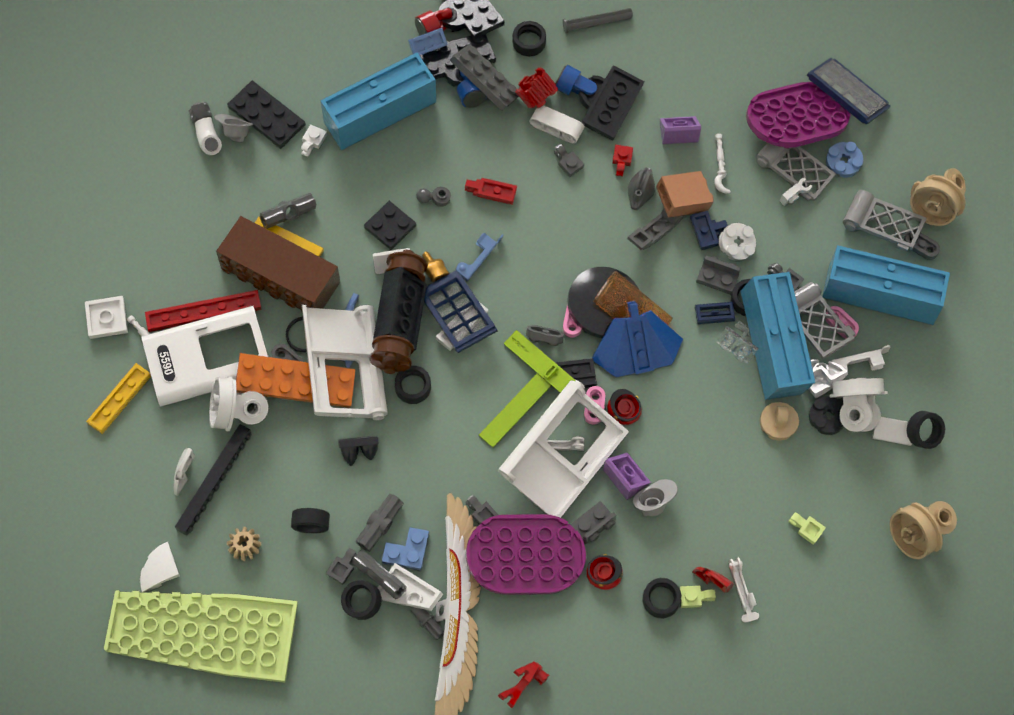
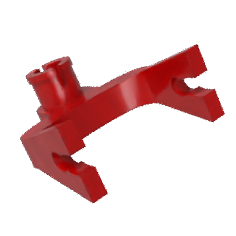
[498,661,550,708]

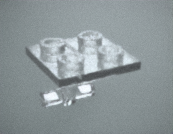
[716,320,759,364]

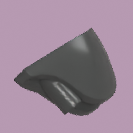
[628,167,655,210]

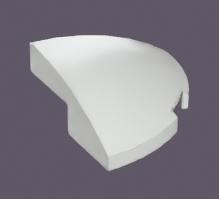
[809,359,848,398]
[174,448,195,496]
[140,542,180,593]

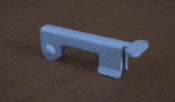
[456,233,504,281]

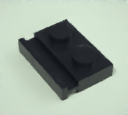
[555,358,597,388]

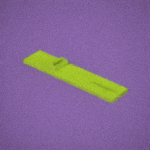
[503,330,576,393]
[479,373,551,448]

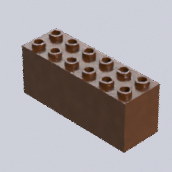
[216,216,340,311]

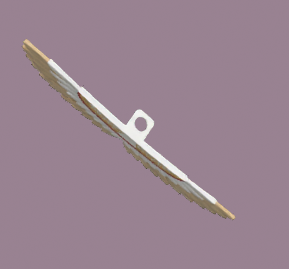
[435,493,481,715]

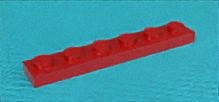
[145,290,262,332]

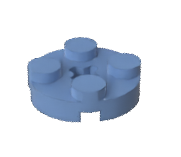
[826,142,863,178]

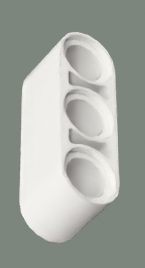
[529,105,585,144]

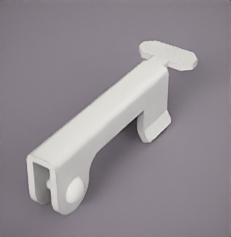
[831,345,890,371]
[547,436,584,451]
[728,557,759,623]

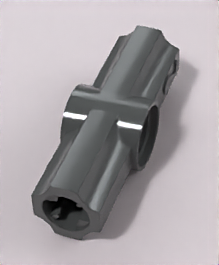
[259,193,317,229]
[356,493,404,552]

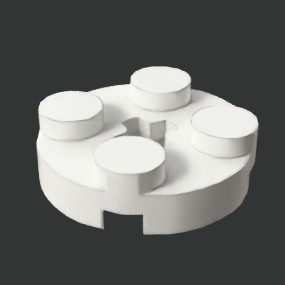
[719,223,756,261]

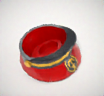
[607,389,642,425]
[586,554,623,590]

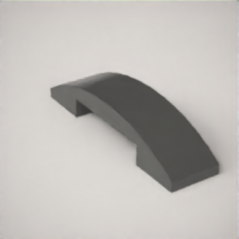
[627,208,685,250]

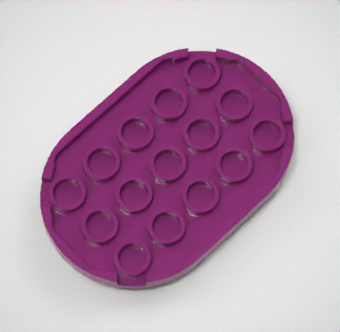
[746,82,851,149]
[466,514,586,595]

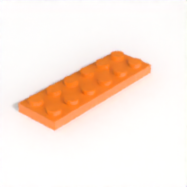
[236,353,355,408]

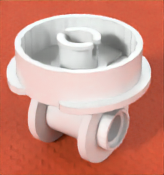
[209,377,268,431]
[830,378,888,432]

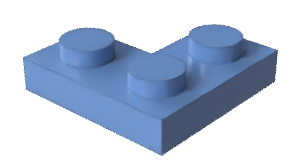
[382,527,429,571]

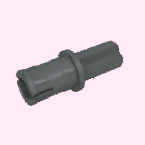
[411,607,444,640]

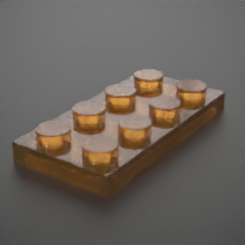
[593,271,673,325]

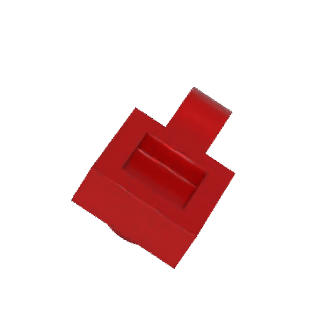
[612,144,633,177]

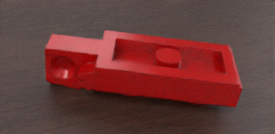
[465,178,517,205]

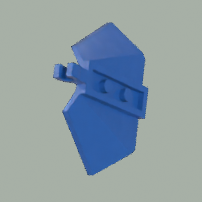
[592,301,683,378]

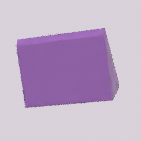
[660,116,701,144]
[603,453,651,500]

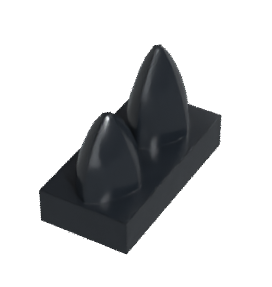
[339,435,379,466]

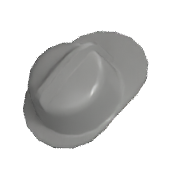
[214,114,253,142]
[633,479,678,517]

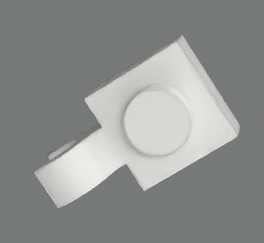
[301,124,327,157]
[779,178,812,206]

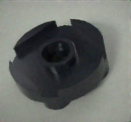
[809,396,844,435]

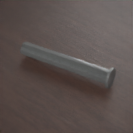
[563,8,633,33]

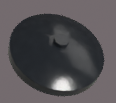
[567,267,643,338]

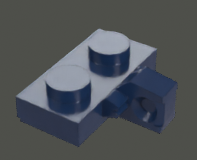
[690,211,728,250]

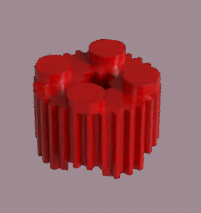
[515,67,558,108]

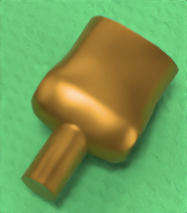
[422,252,450,282]

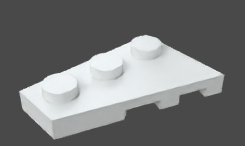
[377,563,443,611]

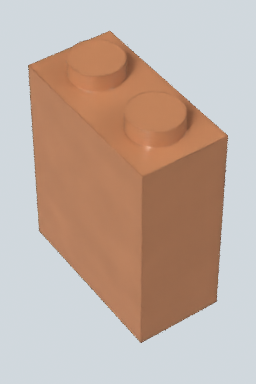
[656,171,714,218]

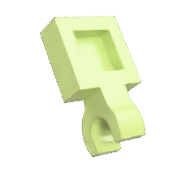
[788,512,826,545]
[680,586,716,608]

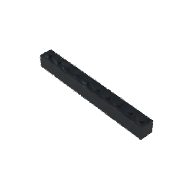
[175,424,252,536]

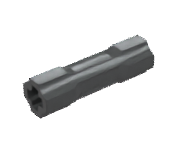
[352,550,407,599]

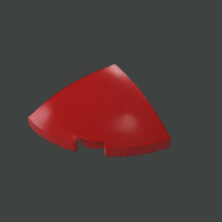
[692,567,734,592]

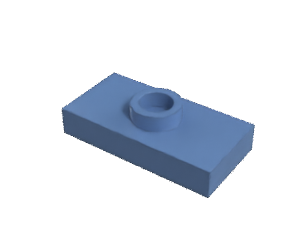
[408,28,448,55]

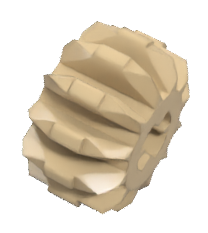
[227,526,262,561]

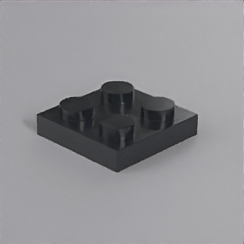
[364,200,417,250]

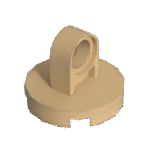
[759,402,799,441]

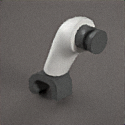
[189,102,222,155]

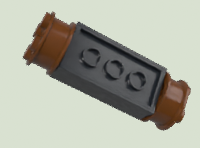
[369,249,428,374]

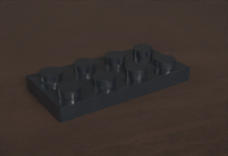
[227,80,306,149]

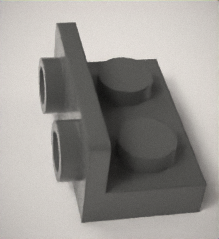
[696,256,741,295]
[570,501,617,544]

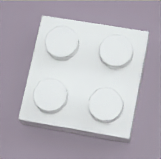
[85,296,128,339]

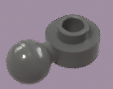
[416,187,451,206]

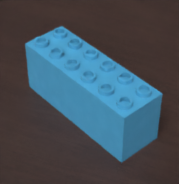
[320,53,436,150]
[822,245,950,325]
[741,272,816,400]

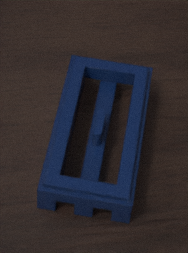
[695,302,735,324]

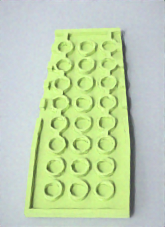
[104,590,298,683]

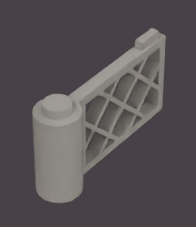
[756,143,836,201]
[843,190,927,251]
[794,282,856,359]

